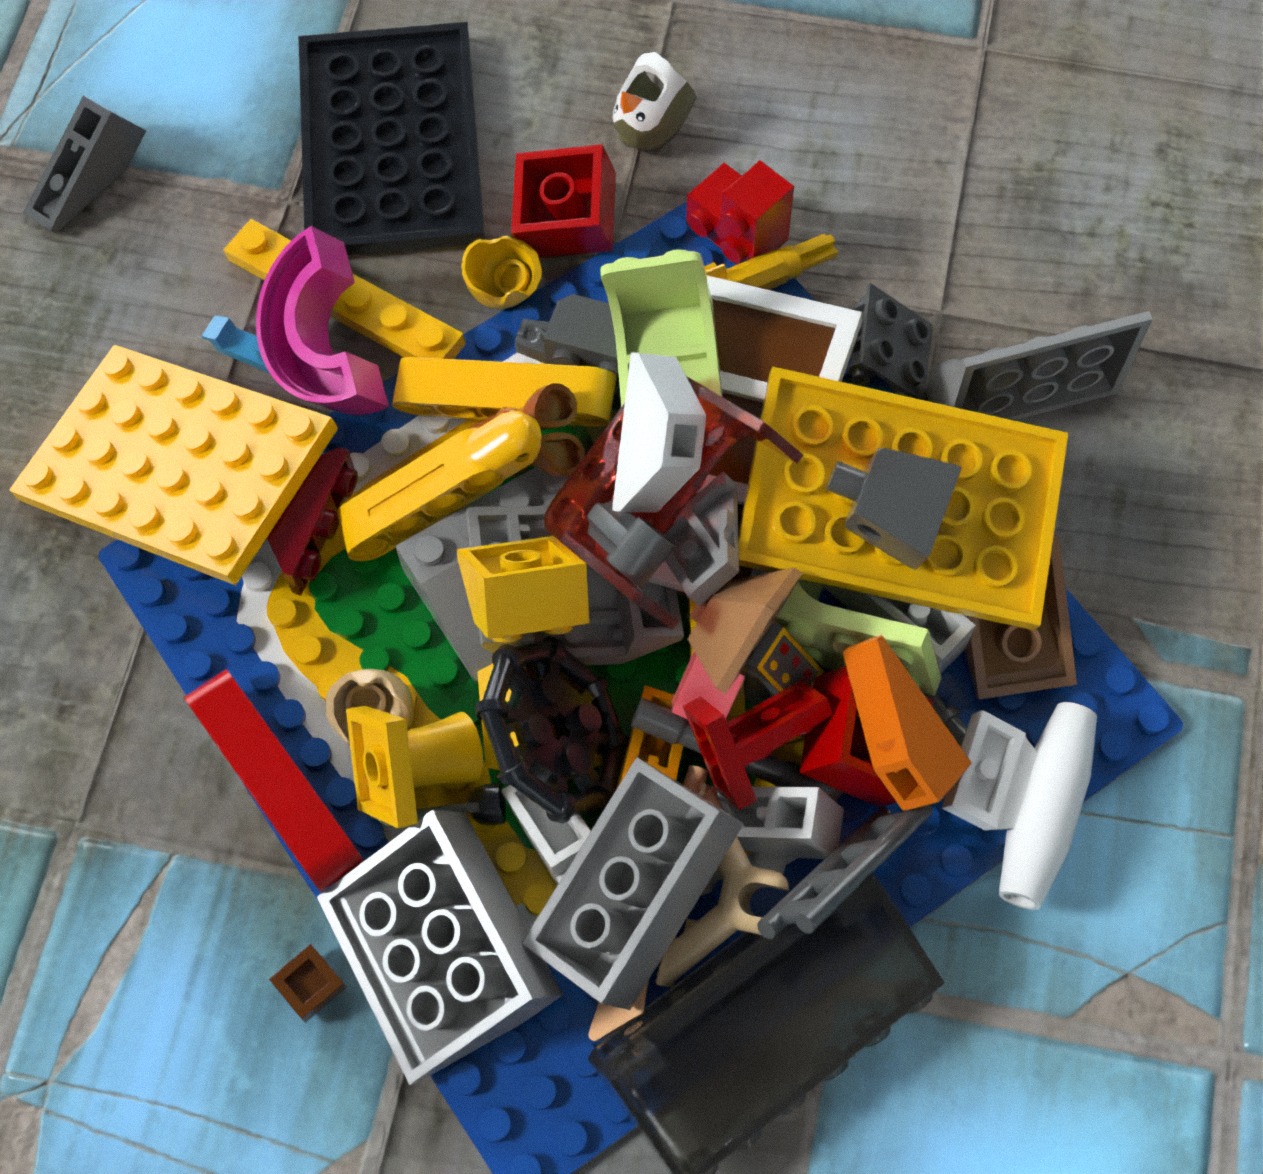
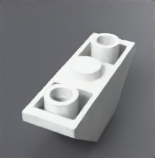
[612,352,706,512]

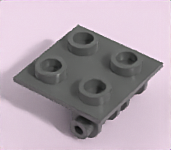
[848,283,931,401]

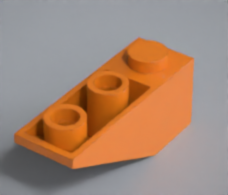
[843,635,972,811]

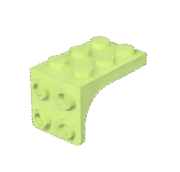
[600,250,727,444]
[774,579,941,696]

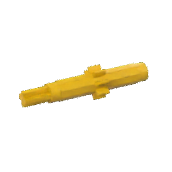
[704,233,838,290]

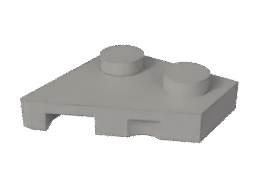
[657,472,739,607]

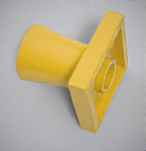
[346,706,483,828]

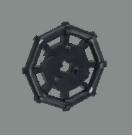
[475,636,630,824]

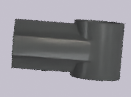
[587,500,676,588]

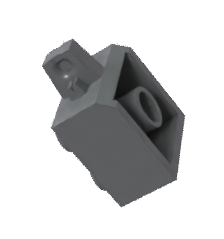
[515,294,621,409]

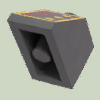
[744,622,824,706]

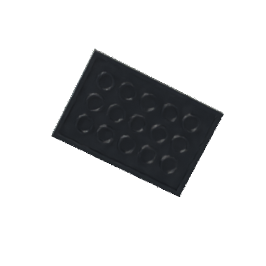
[298,22,485,255]

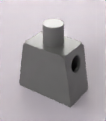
[826,448,962,570]

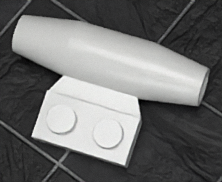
[942,702,1097,910]

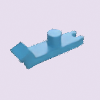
[201,315,270,374]

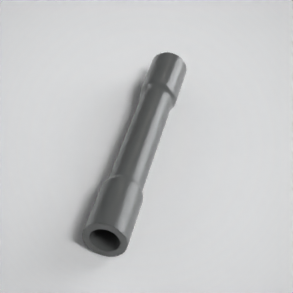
[631,698,831,796]

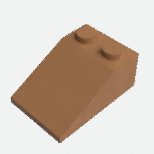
[964,535,1077,700]

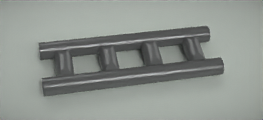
[757,805,933,939]

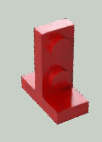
[682,680,833,811]

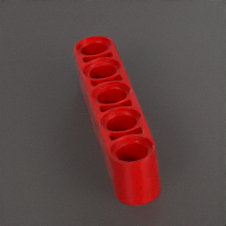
[183,669,364,893]

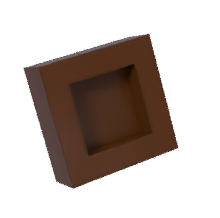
[269,944,347,1023]

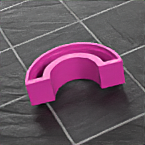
[256,226,389,415]

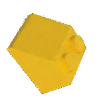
[457,536,590,643]

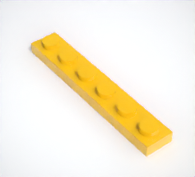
[223,219,466,359]

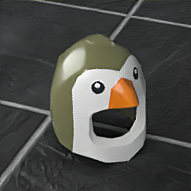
[613,52,697,150]

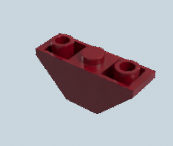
[267,447,358,596]

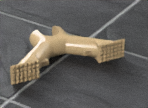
[655,784,789,988]

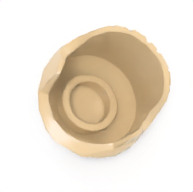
[326,669,414,744]

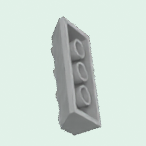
[522,757,744,1010]

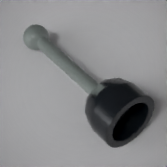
[380,782,506,828]

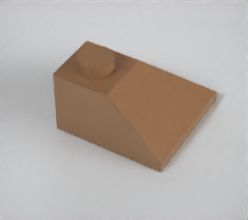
[687,568,803,694]

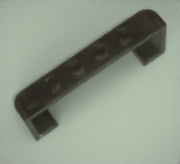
[588,875,945,1174]

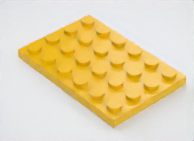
[9,345,338,586]
[738,366,1068,630]

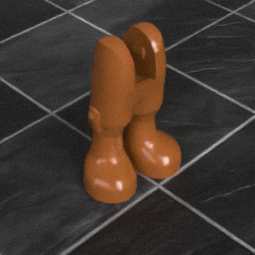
[468,383,585,478]

